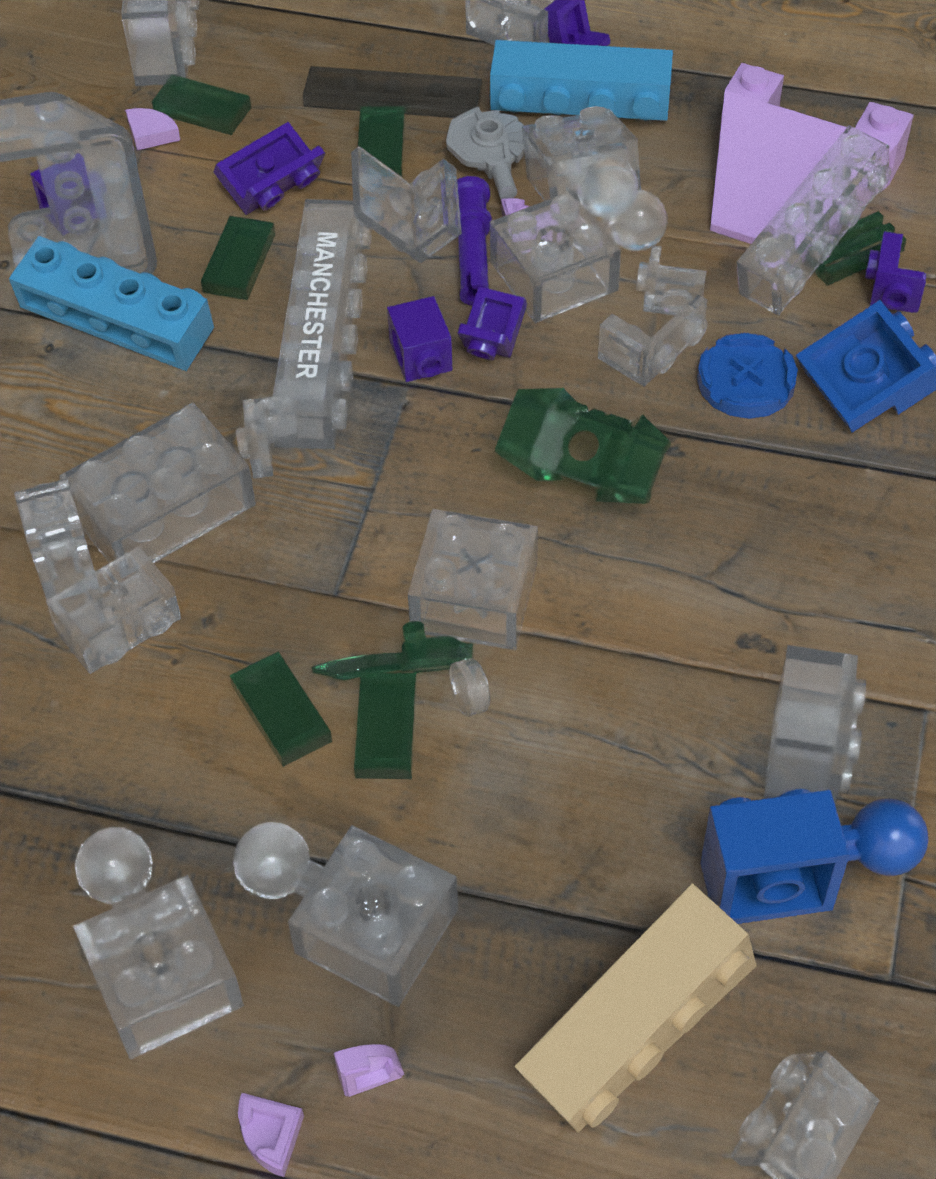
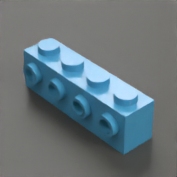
[490,40,673,121]
[9,236,214,371]

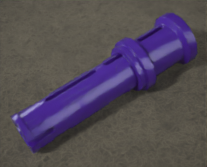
[449,176,492,306]

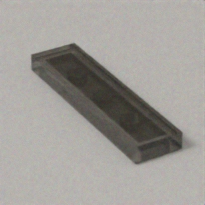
[303,66,483,118]

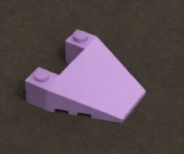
[710,63,913,259]

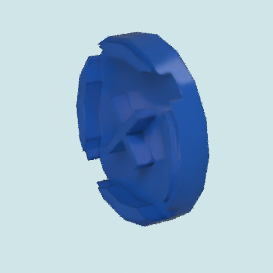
[697,333,798,419]

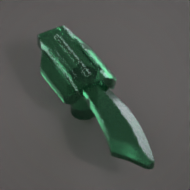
[311,621,474,680]

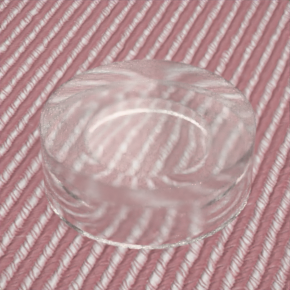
[449,658,491,717]

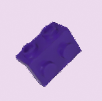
[213,122,325,215]

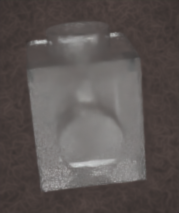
[636,245,707,319]
[236,395,298,479]

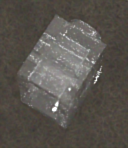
[14,478,101,605]
[46,546,181,674]

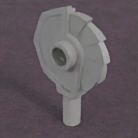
[446,106,528,199]

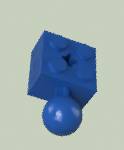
[700,789,929,924]

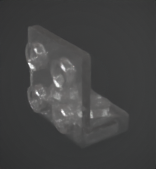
[351,146,462,263]

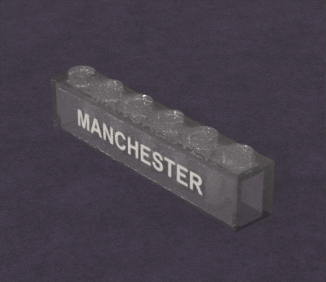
[269,199,372,449]

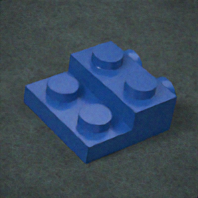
[796,300,936,433]

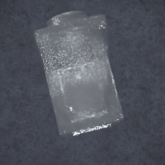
[598,295,708,387]

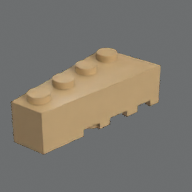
[514,883,757,1133]

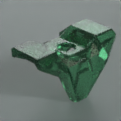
[494,388,671,504]

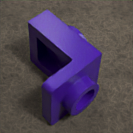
[543,0,611,46]
[865,231,927,313]
[457,286,527,360]

